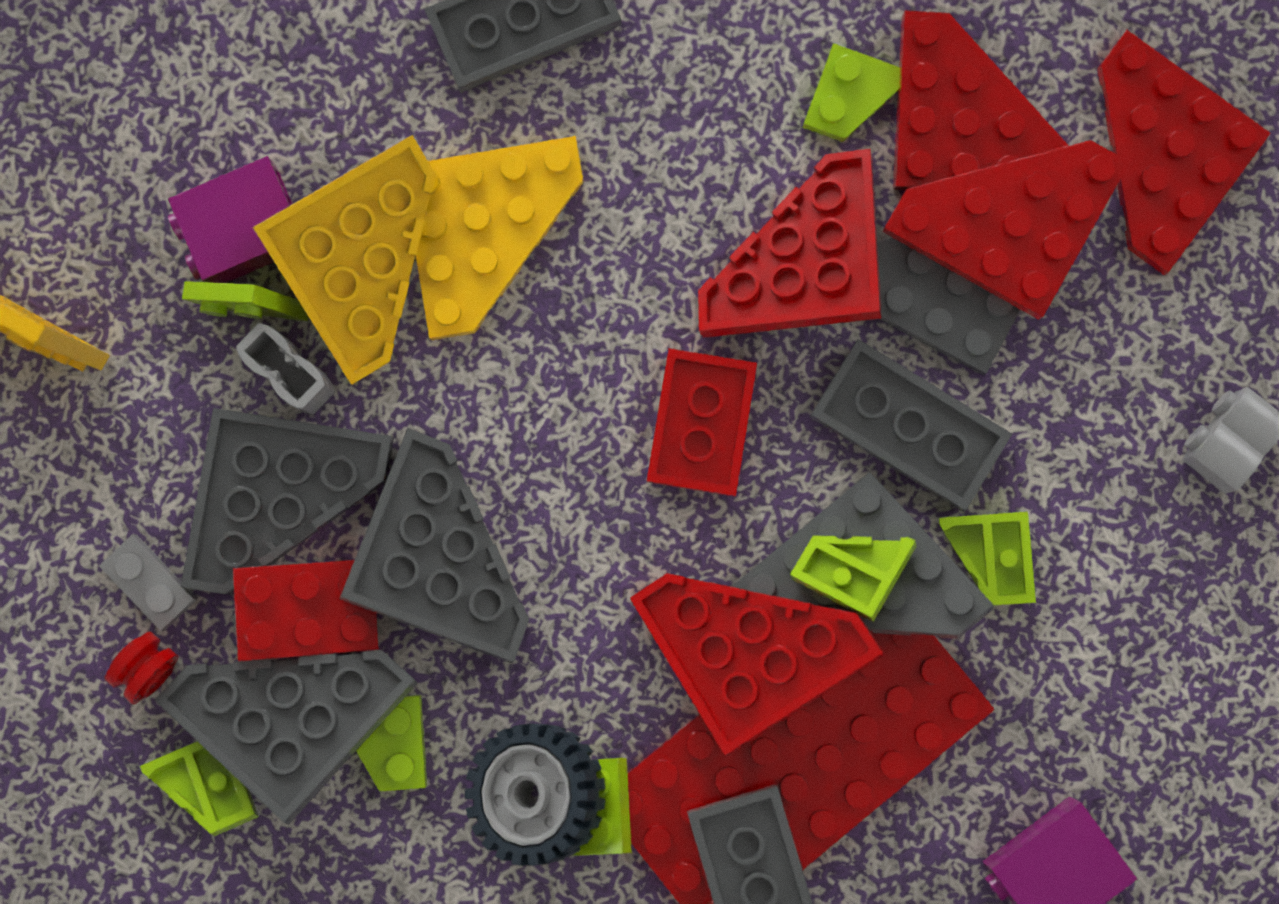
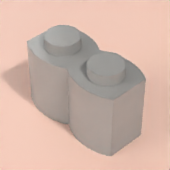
[236,323,335,415]
[1182,387,1279,494]

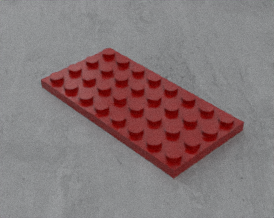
[627,631,995,904]

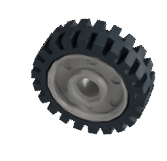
[465,724,606,866]

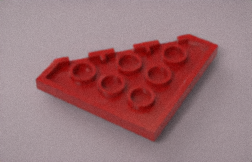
[893,10,1069,190]
[1097,30,1271,275]
[882,140,1130,320]
[698,148,882,338]
[630,573,885,756]

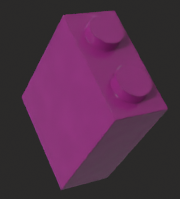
[168,156,293,283]
[982,797,1137,904]

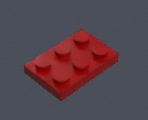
[646,348,757,497]
[233,560,379,661]

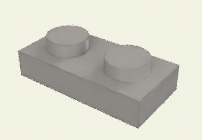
[99,534,198,631]

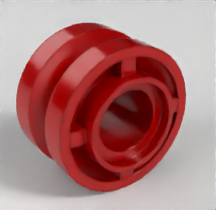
[104,631,179,705]

